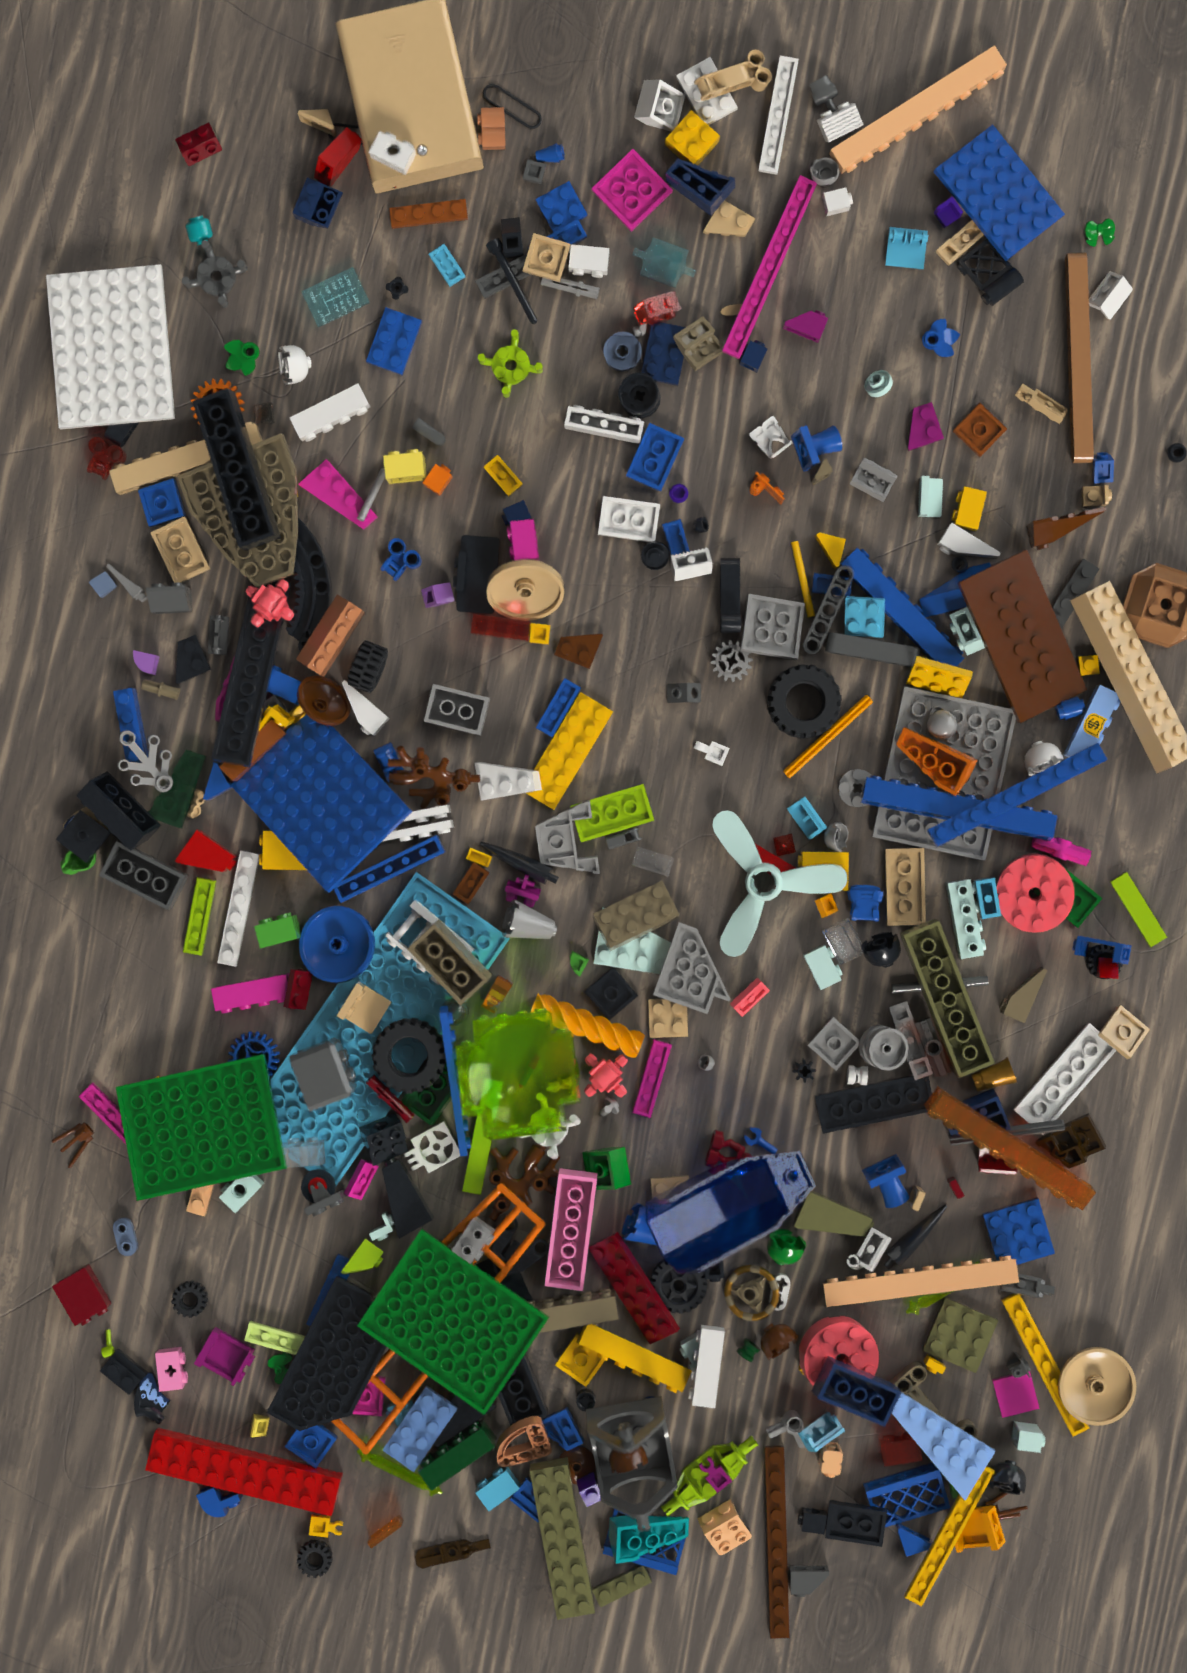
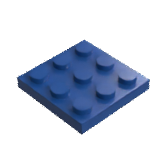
[982,1198,1055,1265]

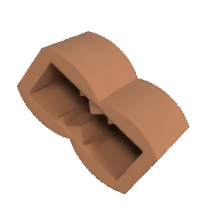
[477,107,506,150]

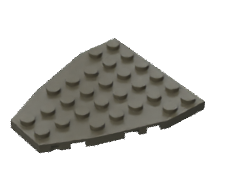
[177,433,298,588]

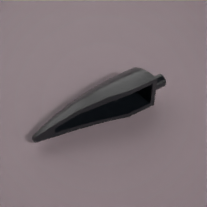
[480,841,559,884]
[884,1205,947,1269]

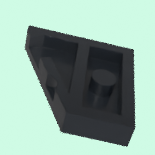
[176,634,212,684]

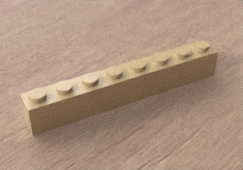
[109,422,263,495]

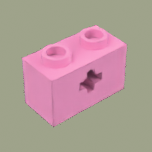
[155,1347,188,1392]

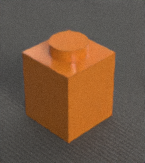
[423,464,453,496]

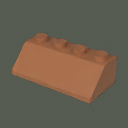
[296,594,365,677]

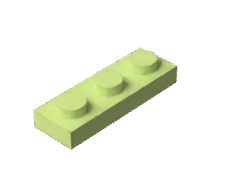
[244,1321,305,1355]

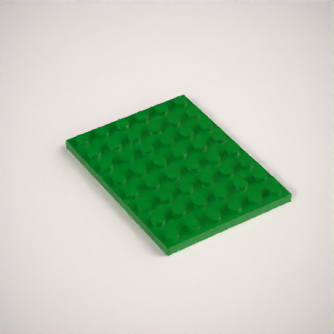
[116,1054,287,1201]
[357,1229,549,1415]

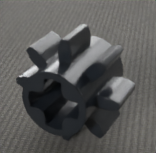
[792,1058,816,1083]

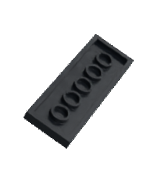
[814,1075,936,1134]

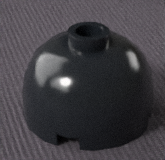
[861,932,901,968]
[988,1460,1026,1495]

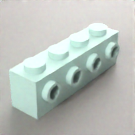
[945,879,986,959]

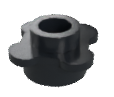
[386,277,409,300]

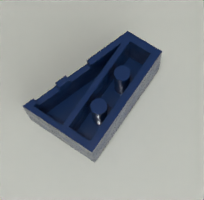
[940,1089,1012,1135]

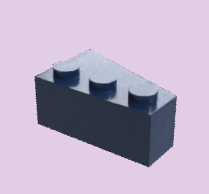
[666,159,735,216]

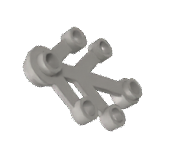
[117,730,173,792]

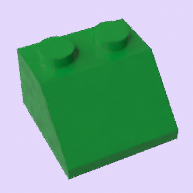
[582,1147,631,1190]

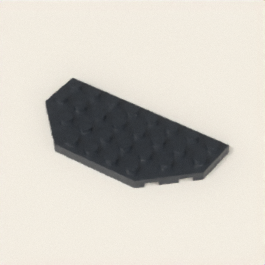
[266,1275,387,1431]

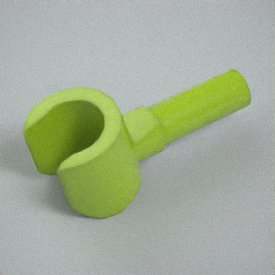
[101,1329,115,1358]

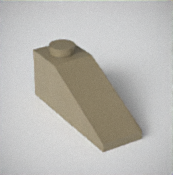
[1000,968,1047,1023]

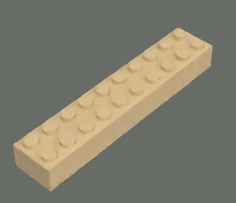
[1070,581,1187,773]

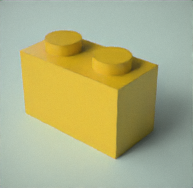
[951,486,987,531]

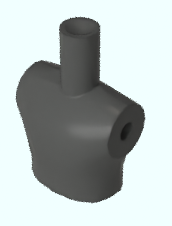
[809,75,838,112]

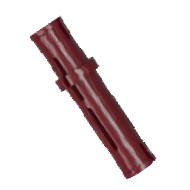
[366,1074,415,1123]

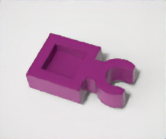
[699,1456,732,1493]

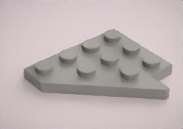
[653,922,730,1014]

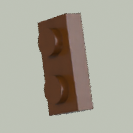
[453,862,490,905]

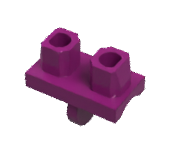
[504,874,541,908]

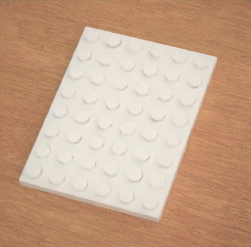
[46,264,175,429]

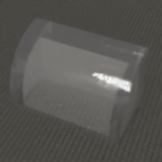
[822,918,863,965]

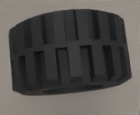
[348,640,388,693]

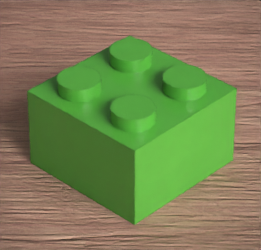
[254,912,301,948]

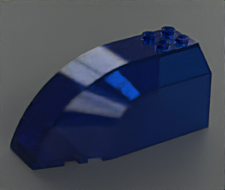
[646,1151,816,1273]

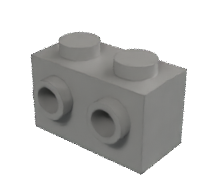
[452,1216,495,1264]

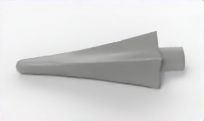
[106,564,147,602]

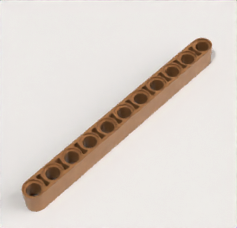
[1065,253,1094,463]

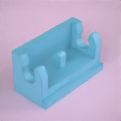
[787,796,827,840]
[798,1412,845,1452]

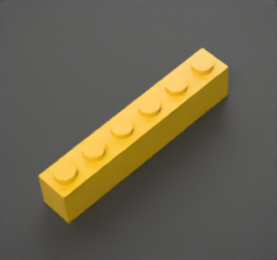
[577,1324,692,1393]

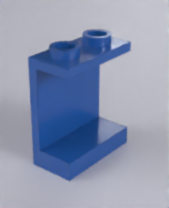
[1073,936,1132,964]

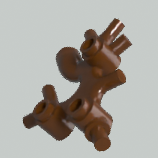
[388,746,481,809]
[489,1142,561,1221]

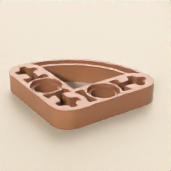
[496,1416,552,1467]

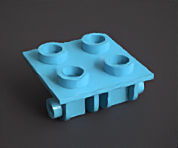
[885,227,928,269]

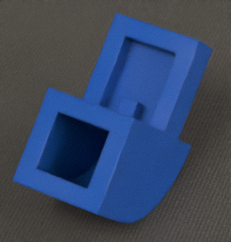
[196,1486,243,1517]

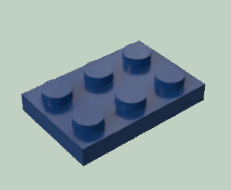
[366,307,422,376]
[626,423,684,492]

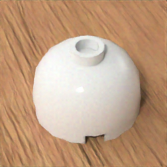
[278,345,311,385]
[1024,741,1064,776]

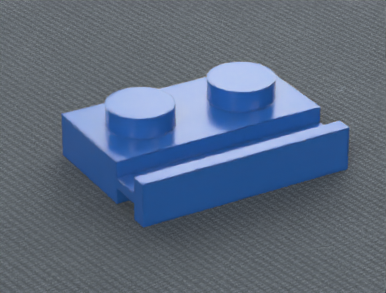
[510,1476,539,1523]

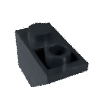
[501,217,524,258]

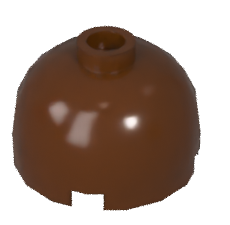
[760,1323,799,1361]
[609,1446,648,1473]

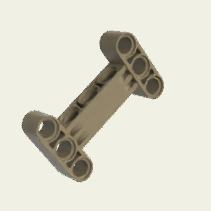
[889,1361,978,1438]

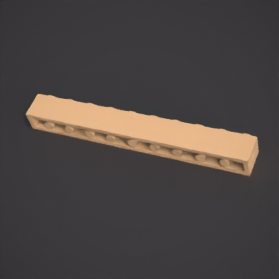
[829,45,1007,174]
[823,1255,1019,1307]

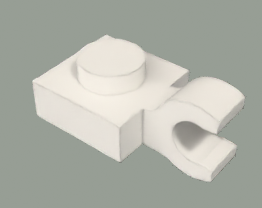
[694,741,730,766]

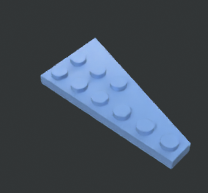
[892,1392,995,1500]

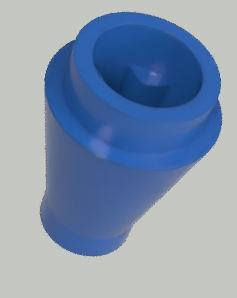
[535,143,565,163]

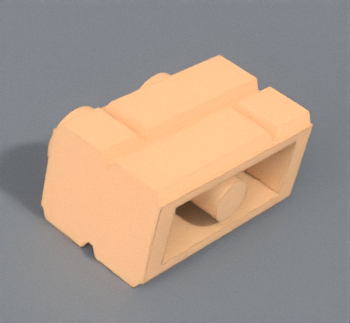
[818,1442,843,1477]

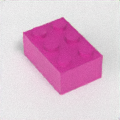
[507,519,539,561]

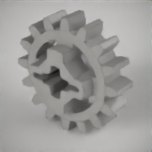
[711,640,753,682]

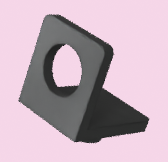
[667,683,701,703]

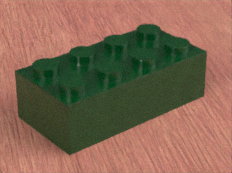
[418,1419,497,1491]

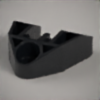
[492,1216,549,1275]

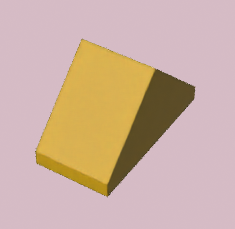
[815,532,846,569]

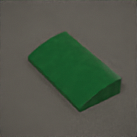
[401,1047,477,1125]

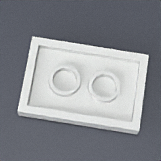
[676,57,738,125]
[598,496,660,542]

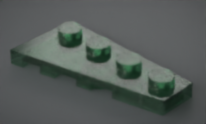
[148,750,206,828]

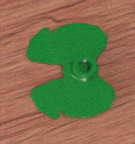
[1084,218,1115,247]
[267,1352,293,1384]

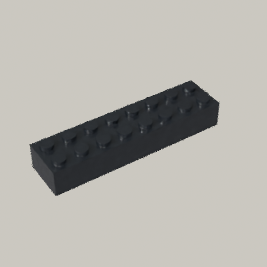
[192,388,281,551]

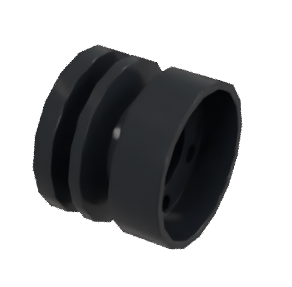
[618,373,661,419]

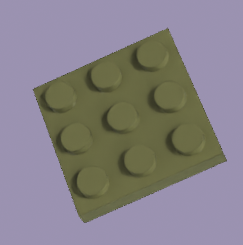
[922,1297,999,1373]

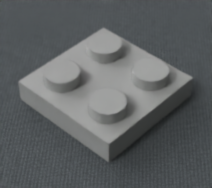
[807,1016,860,1071]

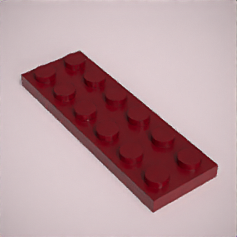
[588,1232,680,1344]

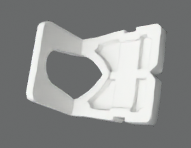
[749,416,793,459]

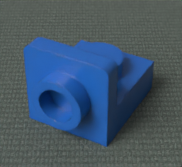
[1093,452,1114,483]

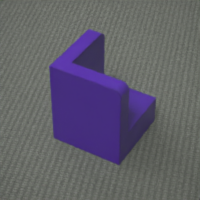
[934,196,963,229]

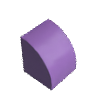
[421,582,455,608]
[133,650,160,675]

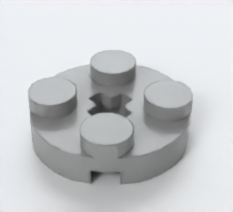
[838,769,871,807]

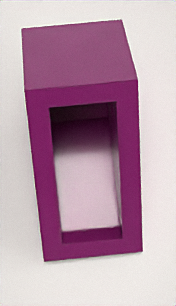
[783,310,828,343]

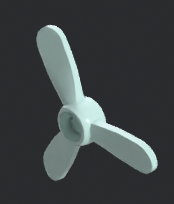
[712,810,847,957]

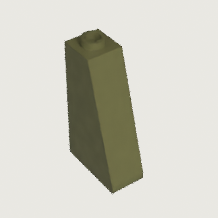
[793,1189,874,1237]

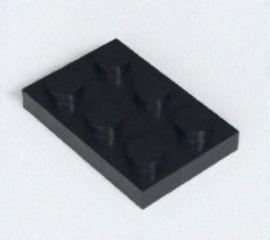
[825,1500,887,1547]

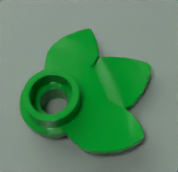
[224,340,260,376]

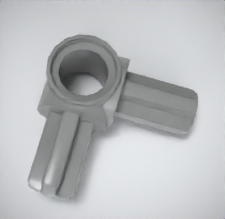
[766,1410,805,1448]

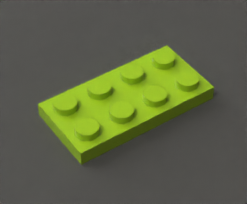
[570,784,654,842]

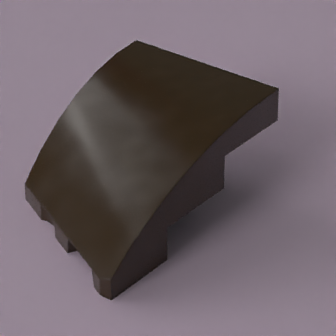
[1036,1113,1106,1169]

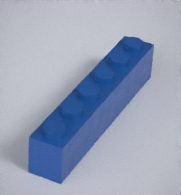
[334,835,446,903]

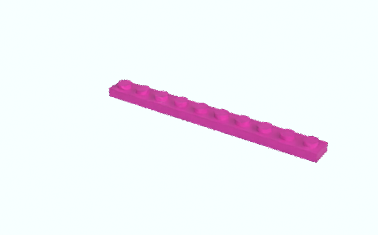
[722,175,817,359]

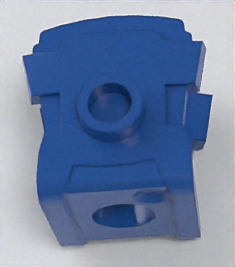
[847,884,884,922]

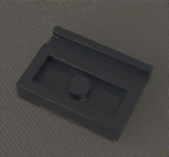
[100,1348,148,1395]

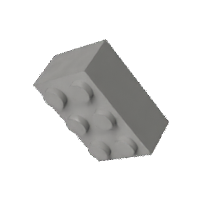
[424,684,490,736]

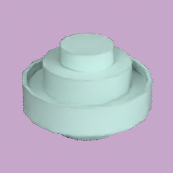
[864,370,893,397]

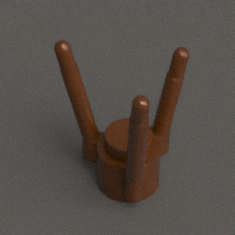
[52,1122,94,1168]
[985,1492,1028,1520]

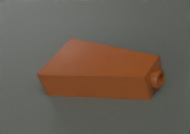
[220,719,287,781]

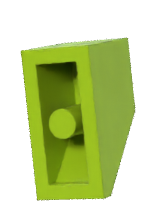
[341,1239,384,1274]

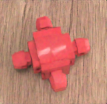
[246,579,294,627]
[584,1053,628,1098]

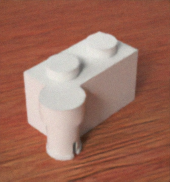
[847,1228,892,1272]

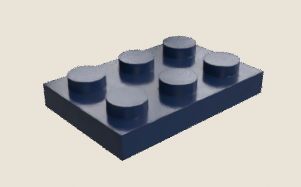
[641,320,686,386]

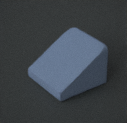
[89,571,117,598]

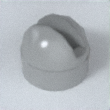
[698,1055,715,1071]

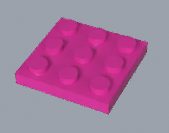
[591,149,673,232]

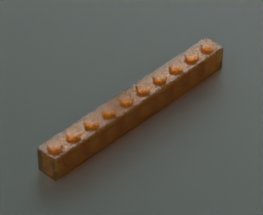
[924,1087,1096,1211]

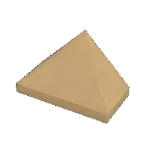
[297,109,336,136]

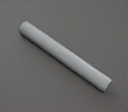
[357,468,385,522]

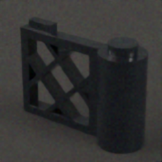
[957,239,1024,306]

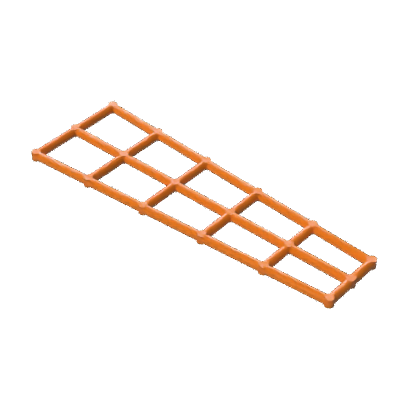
[331,1183,545,1454]

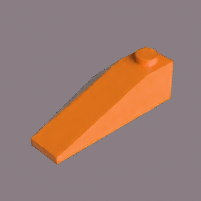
[896,727,978,796]

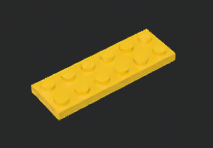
[526,692,613,810]

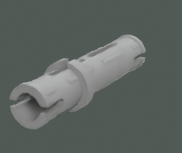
[541,278,600,300]

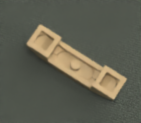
[935,220,984,266]

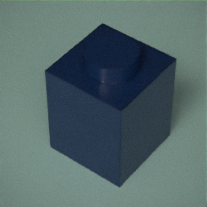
[740,340,768,373]
[501,500,532,527]

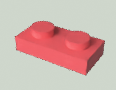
[730,977,770,1017]

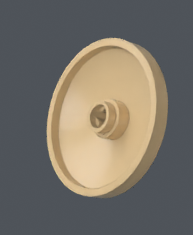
[487,560,564,621]
[1058,1347,1136,1426]

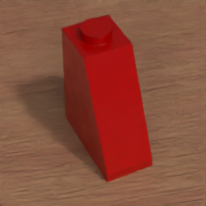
[314,127,362,187]
[175,830,237,872]

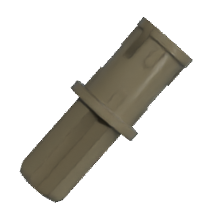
[141,679,181,700]

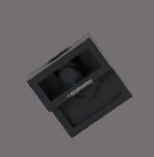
[359,1113,408,1166]

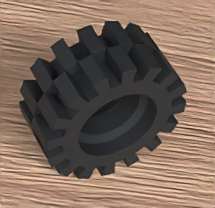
[1086,944,1123,979]
[171,1281,208,1318]
[297,1539,333,1578]

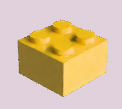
[665,110,720,165]

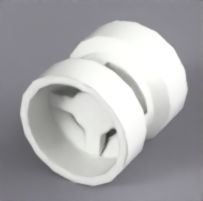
[847,1065,868,1085]

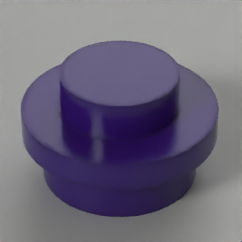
[669,484,688,503]

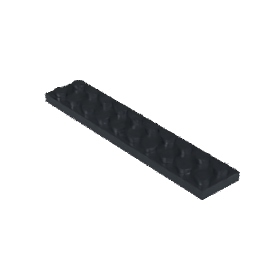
[211,580,292,767]

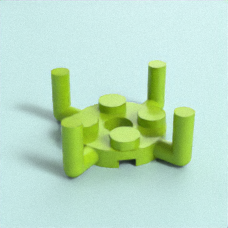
[478,329,543,398]

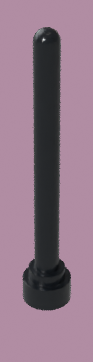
[486,238,538,324]

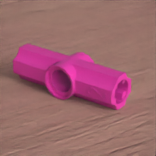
[1031,837,1092,866]

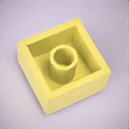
[383,449,427,484]

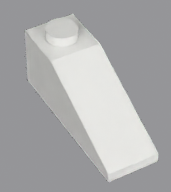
[937,523,1001,558]
[342,680,390,736]

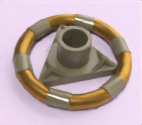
[724,1265,779,1321]

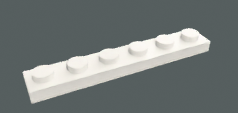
[758,55,799,175]
[217,850,260,967]

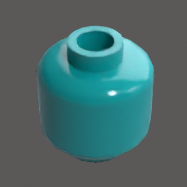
[185,215,213,245]

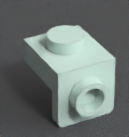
[369,1211,395,1241]

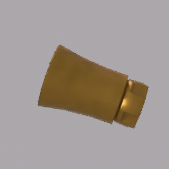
[972,1057,1017,1092]

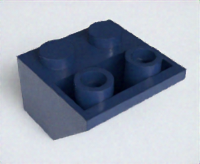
[292,177,343,229]

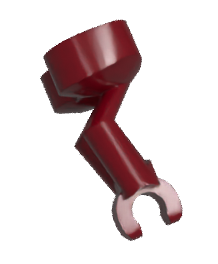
[705,1130,752,1168]

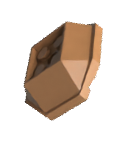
[1122,563,1187,648]

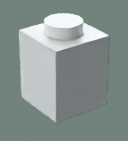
[822,188,853,216]

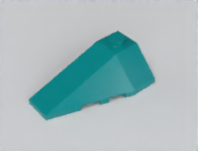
[609,1515,689,1564]

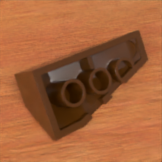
[1026,507,1106,550]

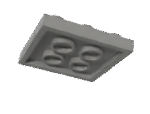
[740,594,805,660]

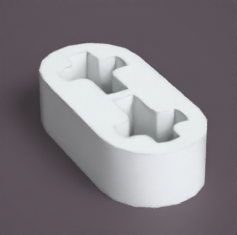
[769,1273,790,1311]

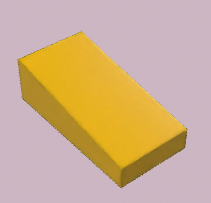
[289,704,306,724]
[466,848,492,867]

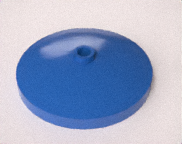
[299,906,375,983]

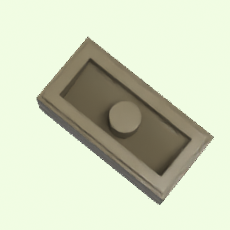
[812,458,833,485]

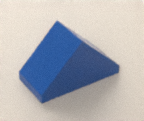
[203,762,232,800]
[896,1523,933,1557]

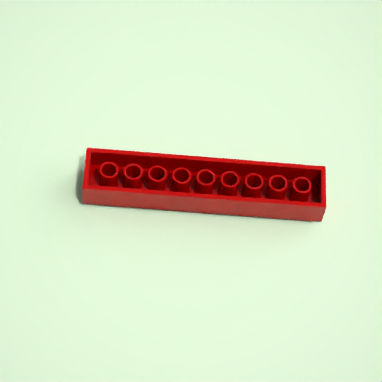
[145,1427,343,1516]

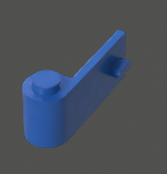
[268,665,301,705]

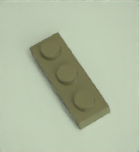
[592,1565,652,1608]

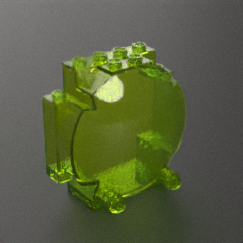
[455,1008,581,1140]

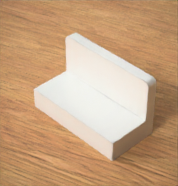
[1089,271,1133,319]

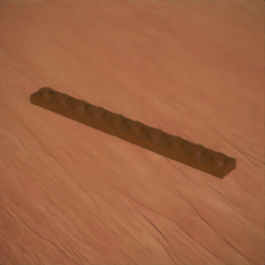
[765,1445,790,1639]

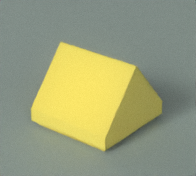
[250,1414,270,1437]

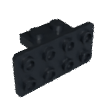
[453,535,500,614]

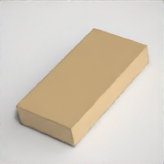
[907,1185,926,1211]

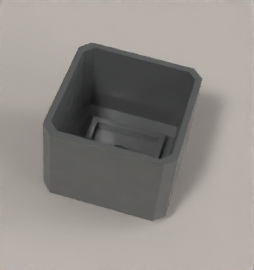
[289,1038,357,1111]

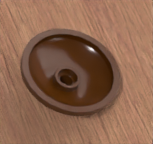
[297,676,351,726]

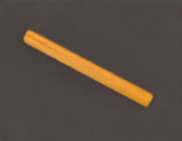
[783,695,873,778]

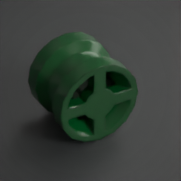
[736,1338,761,1362]

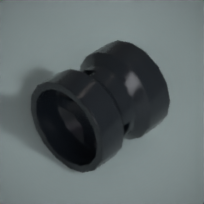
[576,1388,595,1412]

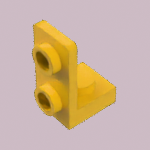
[258,704,295,732]

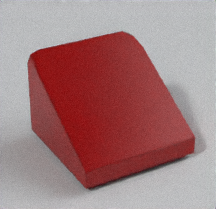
[1097,957,1119,979]

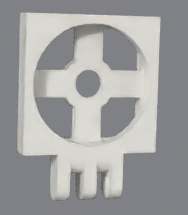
[404,1121,460,1173]

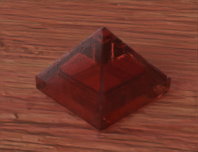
[773,833,796,856]

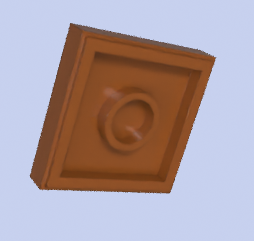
[953,403,1007,457]

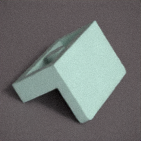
[918,476,943,518]

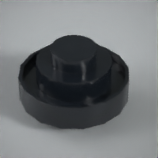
[641,541,669,570]

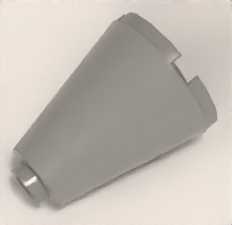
[502,900,557,939]

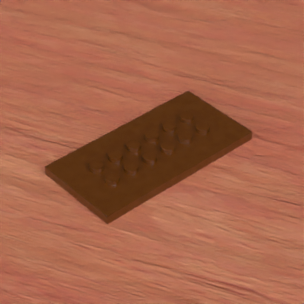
[957,550,1087,723]

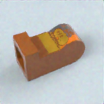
[481,975,513,1014]

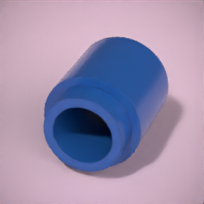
[1055,696,1086,720]

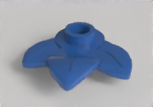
[922,319,960,357]

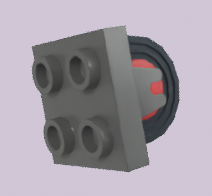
[301,1169,347,1217]

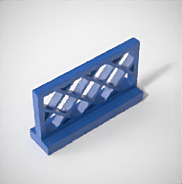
[863,1463,950,1527]
[602,1508,686,1575]

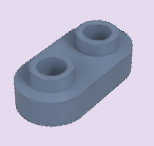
[113,1217,138,1256]

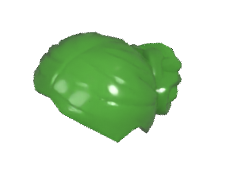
[60,850,96,875]

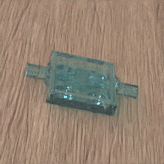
[632,238,696,288]

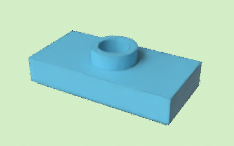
[428,244,466,287]

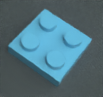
[845,596,885,638]

